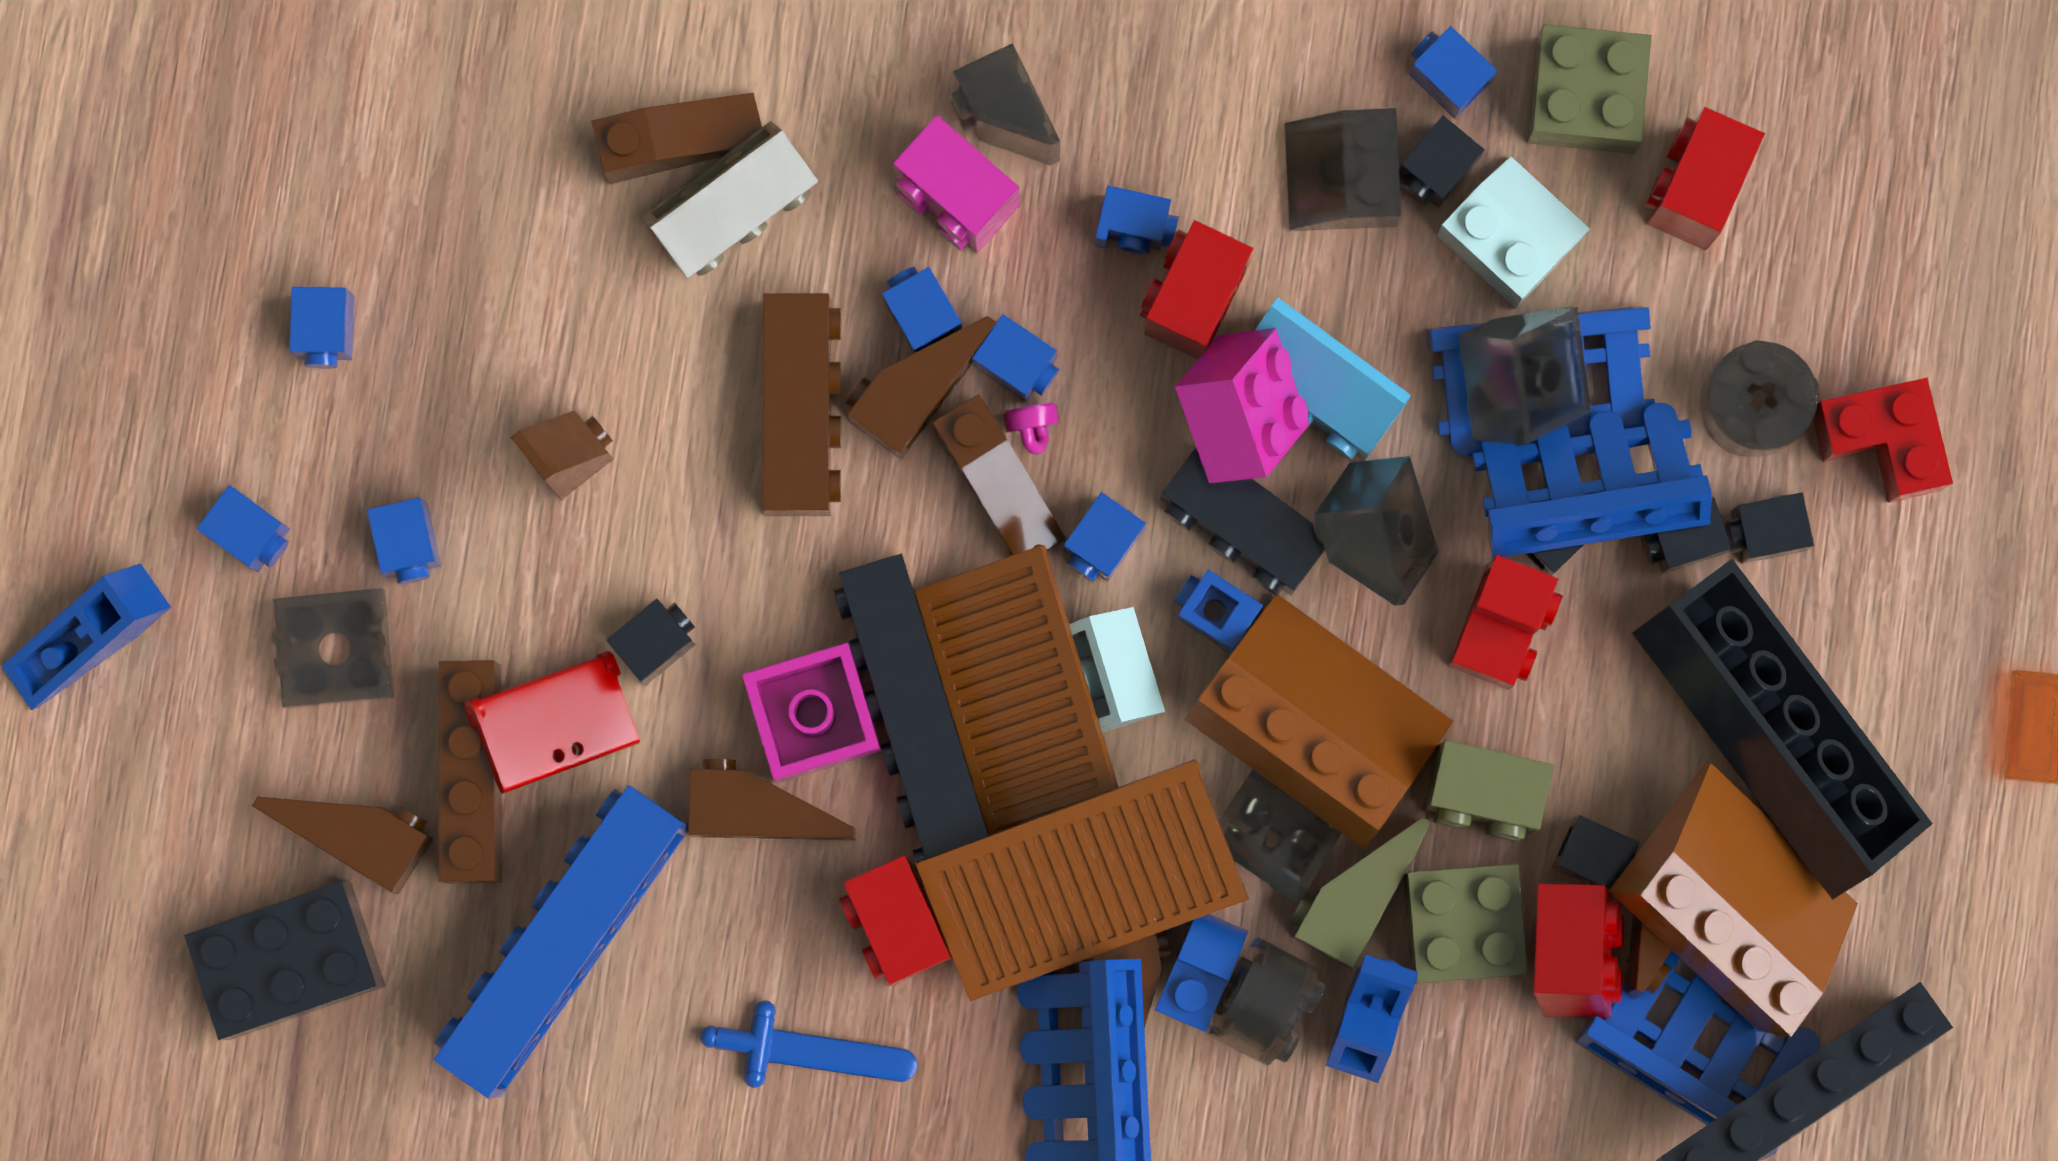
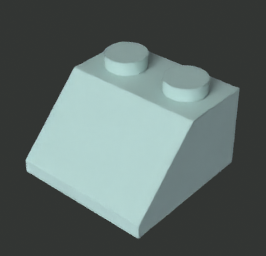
[1437,156,1590,308]
[1069,607,1165,733]

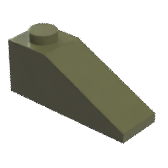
[1289,817,1432,969]

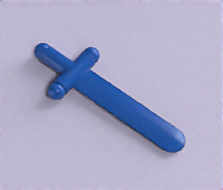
[700,1000,917,1088]

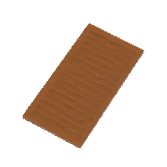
[914,544,1119,835]
[915,759,1249,1001]

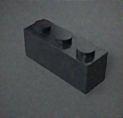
[1160,448,1333,596]

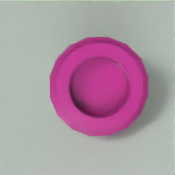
[1003,402,1060,455]

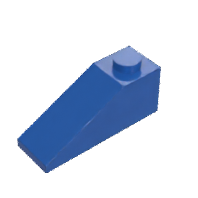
[1,563,171,710]

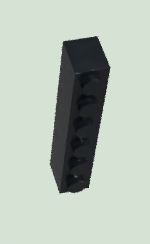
[833,553,988,881]
[1656,982,1953,1161]

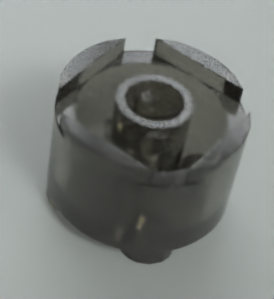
[1700,340,1819,457]
[1207,937,1326,1066]

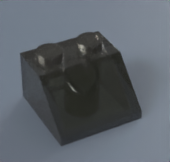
[949,43,1060,165]
[1284,108,1401,231]
[1459,306,1591,445]
[1314,456,1439,606]

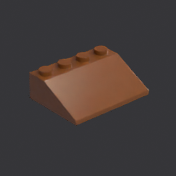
[1184,595,1454,849]
[1609,762,1858,1037]

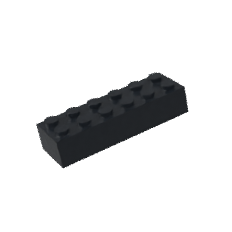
[1632,559,1933,900]

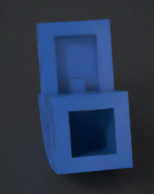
[1155,914,1248,1032]
[1326,954,1418,1083]

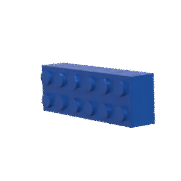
[434,785,689,1099]

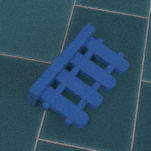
[1426,306,1655,457]
[1473,403,1712,558]
[1575,950,1820,1160]
[1017,959,1151,1161]

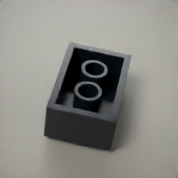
[184,881,386,1040]

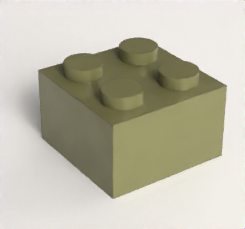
[1527,24,1652,154]
[1422,740,1554,842]
[1403,864,1528,984]

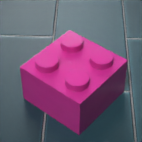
[893,115,1020,254]
[1175,328,1309,483]
[742,643,882,784]

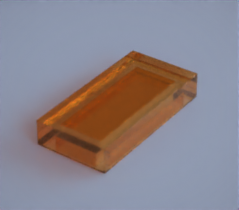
[2004,670,2058,785]

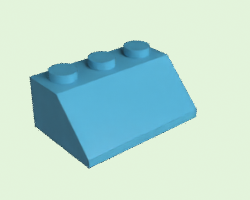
[1255,297,1411,461]

